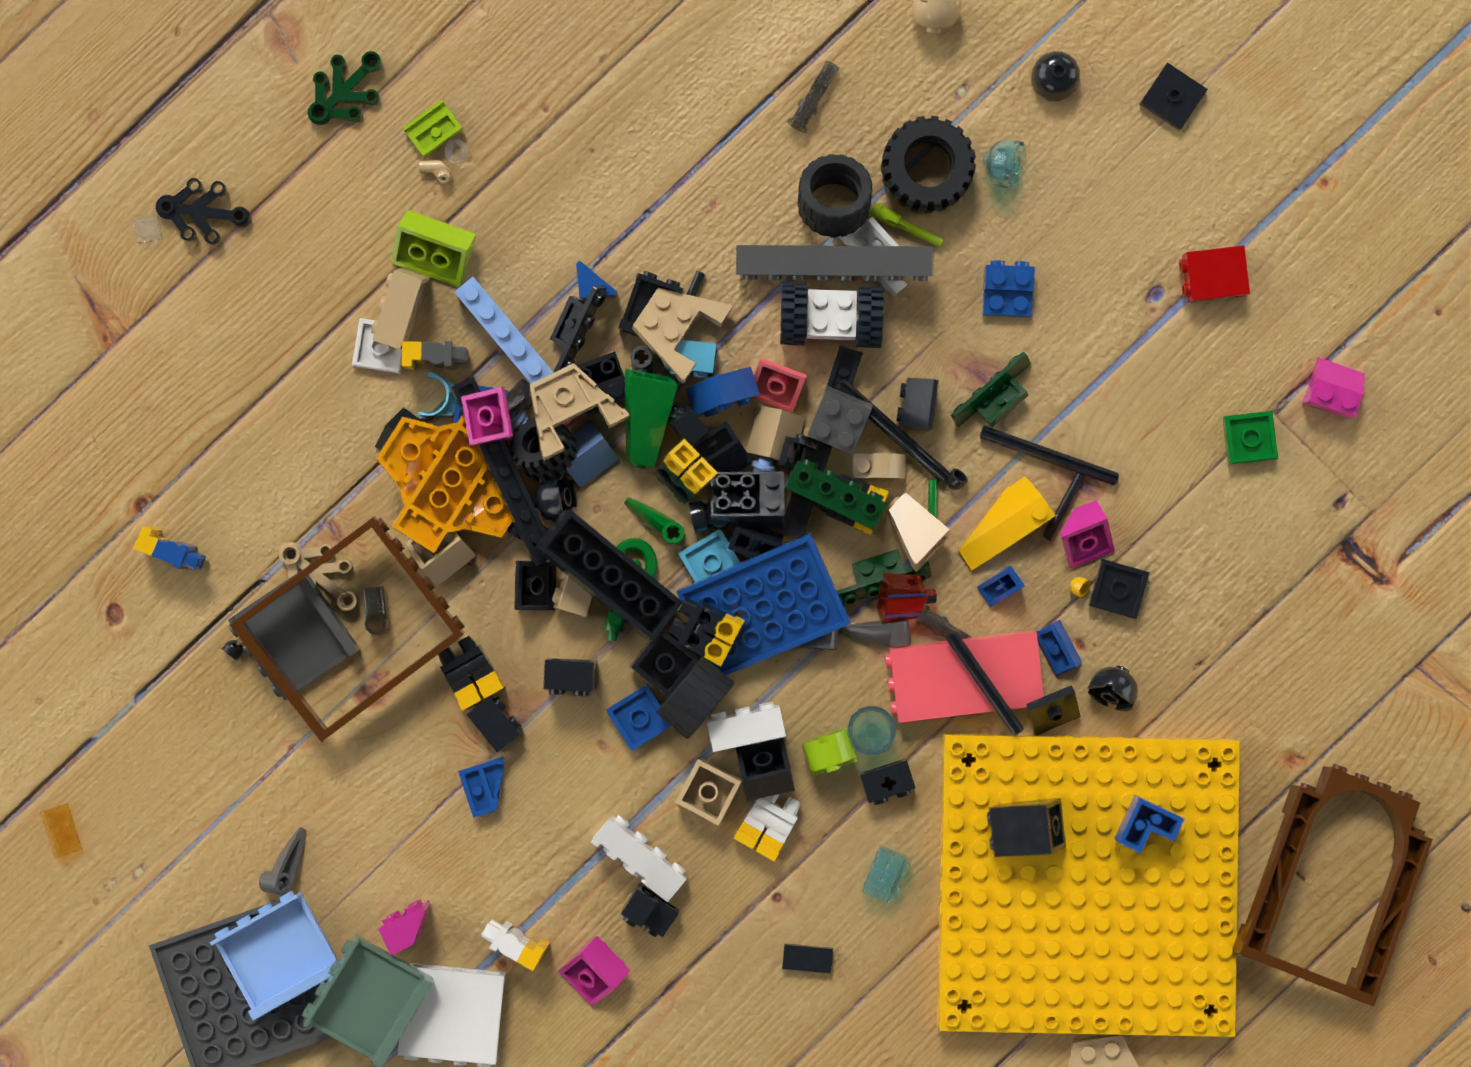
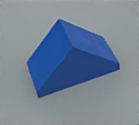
[576,260,618,301]
[977,566,1025,607]

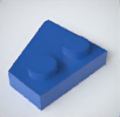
[458,756,505,818]

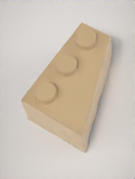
[371,268,431,350]

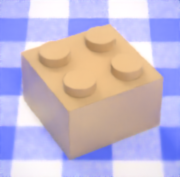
[675,757,742,826]

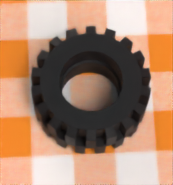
[510,417,578,482]

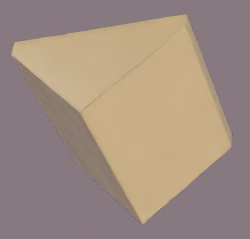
[746,405,805,461]

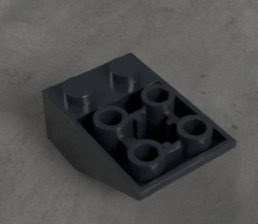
[711,472,785,529]

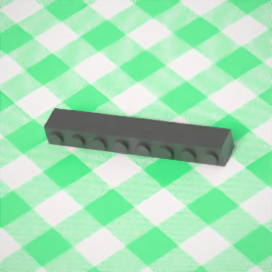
[736,245,934,281]

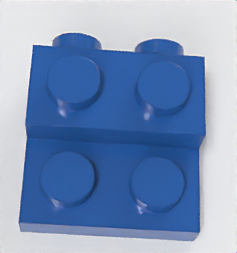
[982,260,1035,317]

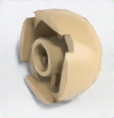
[912,0,961,33]

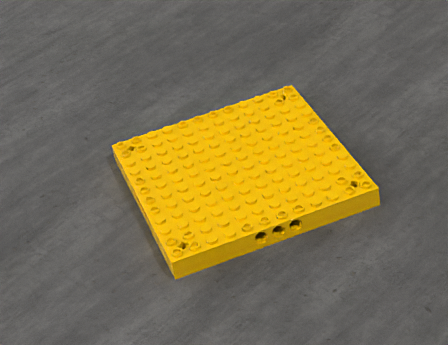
[937,733,1240,1037]

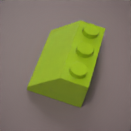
[391,210,476,287]

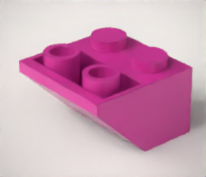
[378,899,431,955]

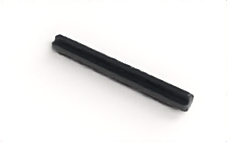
[946,631,1024,736]

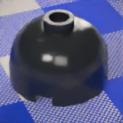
[1031,51,1080,101]
[533,473,577,522]
[1087,666,1138,711]

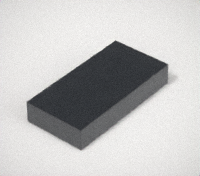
[782,943,833,973]

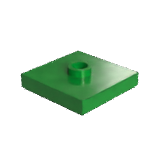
[1223,411,1278,465]

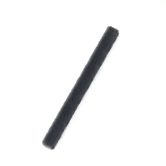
[835,379,950,482]
[980,426,1119,485]

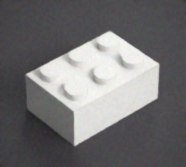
[707,701,786,752]

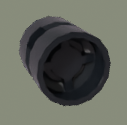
[689,499,728,533]

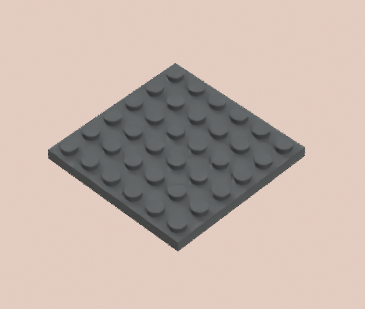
[149,899,332,1067]

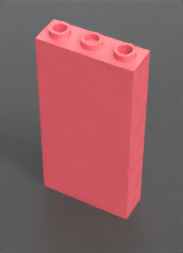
[885,630,1044,723]

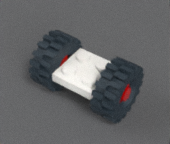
[780,283,884,348]

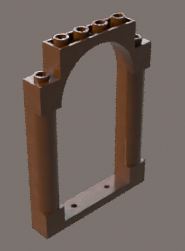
[1233,764,1433,1006]

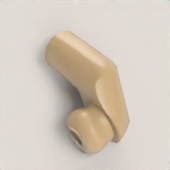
[419,160,452,184]

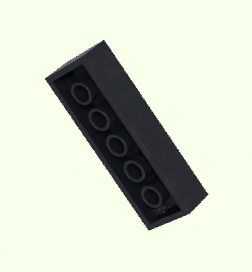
[534,509,683,641]

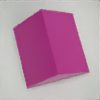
[461,387,513,445]

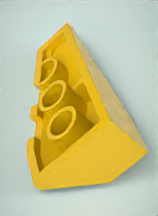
[958,476,1056,571]

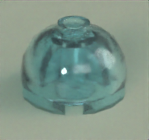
[983,139,1026,189]
[847,706,896,755]

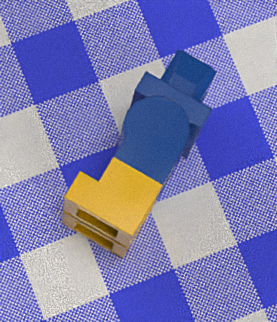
[133,526,206,570]

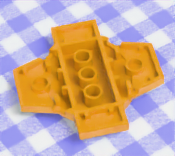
[376,414,512,553]

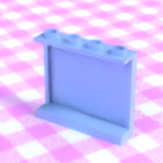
[210,891,339,1020]

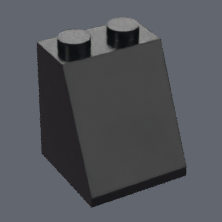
[987,798,1066,857]

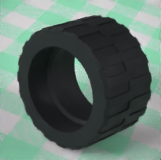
[797,154,873,238]
[657,657,734,739]

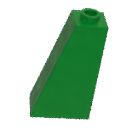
[625,368,678,469]

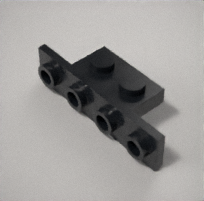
[550,285,607,373]

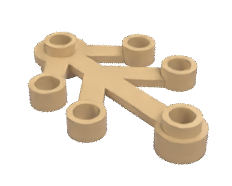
[279,542,358,611]

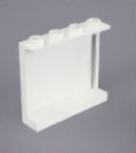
[398,963,506,1067]

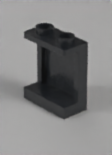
[618,271,684,337]

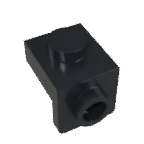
[778,434,818,470]

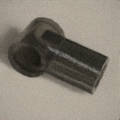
[506,378,533,421]
[363,586,390,635]

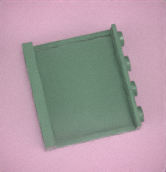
[302,935,433,1067]

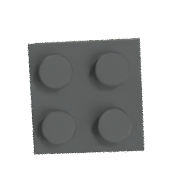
[807,386,873,454]

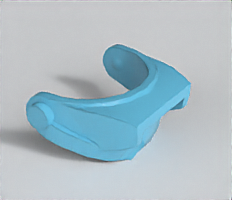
[418,372,457,419]

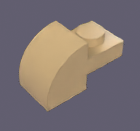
[853,453,906,479]

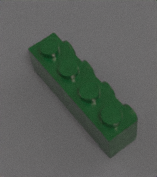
[785,459,887,530]

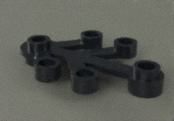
[155,178,251,245]

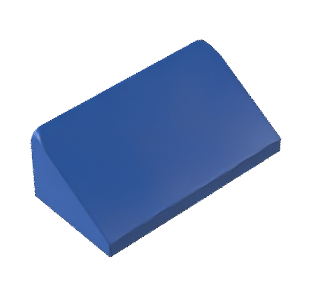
[1036,620,1082,676]

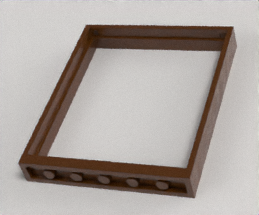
[230,516,465,742]

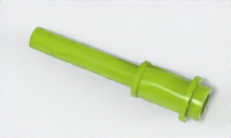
[869,202,943,248]

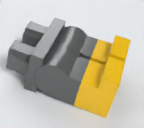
[402,341,469,370]

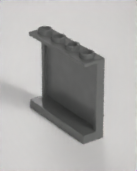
[228,569,360,700]

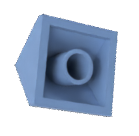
[566,420,620,488]

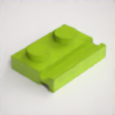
[403,99,463,158]

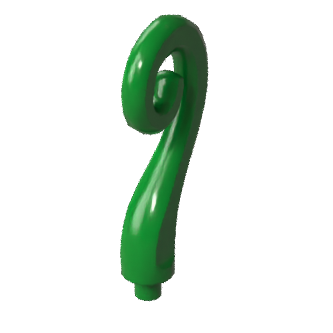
[604,538,658,641]

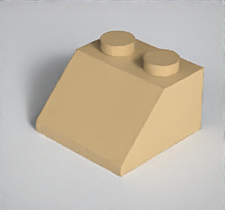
[405,531,476,586]

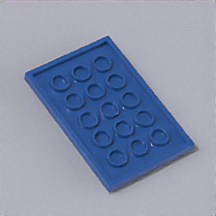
[676,533,851,675]

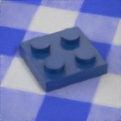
[606,684,671,751]

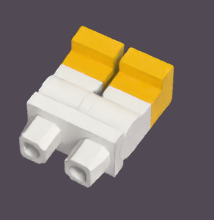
[734,794,800,862]
[481,919,550,971]

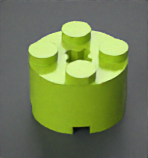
[802,728,858,776]

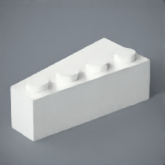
[591,814,687,902]

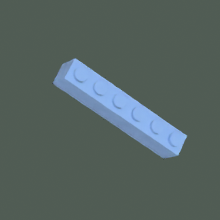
[454,277,554,384]

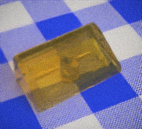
[40,803,82,858]

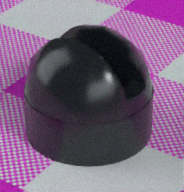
[946,469,968,490]
[221,640,243,661]

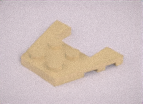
[632,288,733,384]
[530,363,630,461]
[1068,1034,1138,1067]

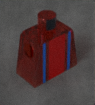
[877,573,937,624]

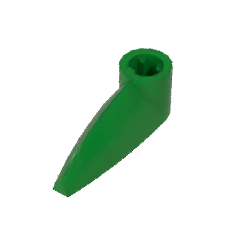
[624,497,685,544]

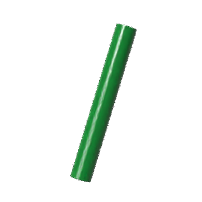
[928,480,938,553]

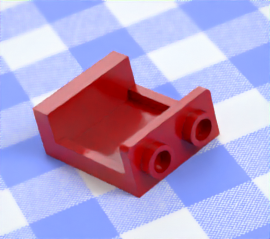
[1179,245,1250,303]

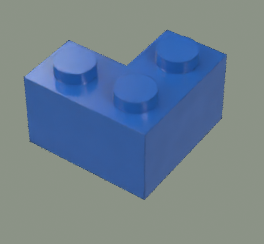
[686,367,760,418]
[1114,795,1185,853]

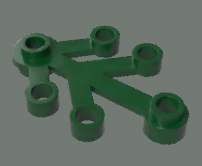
[307,51,382,125]

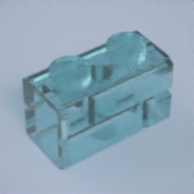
[861,845,910,903]

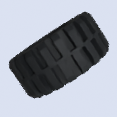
[881,116,976,213]

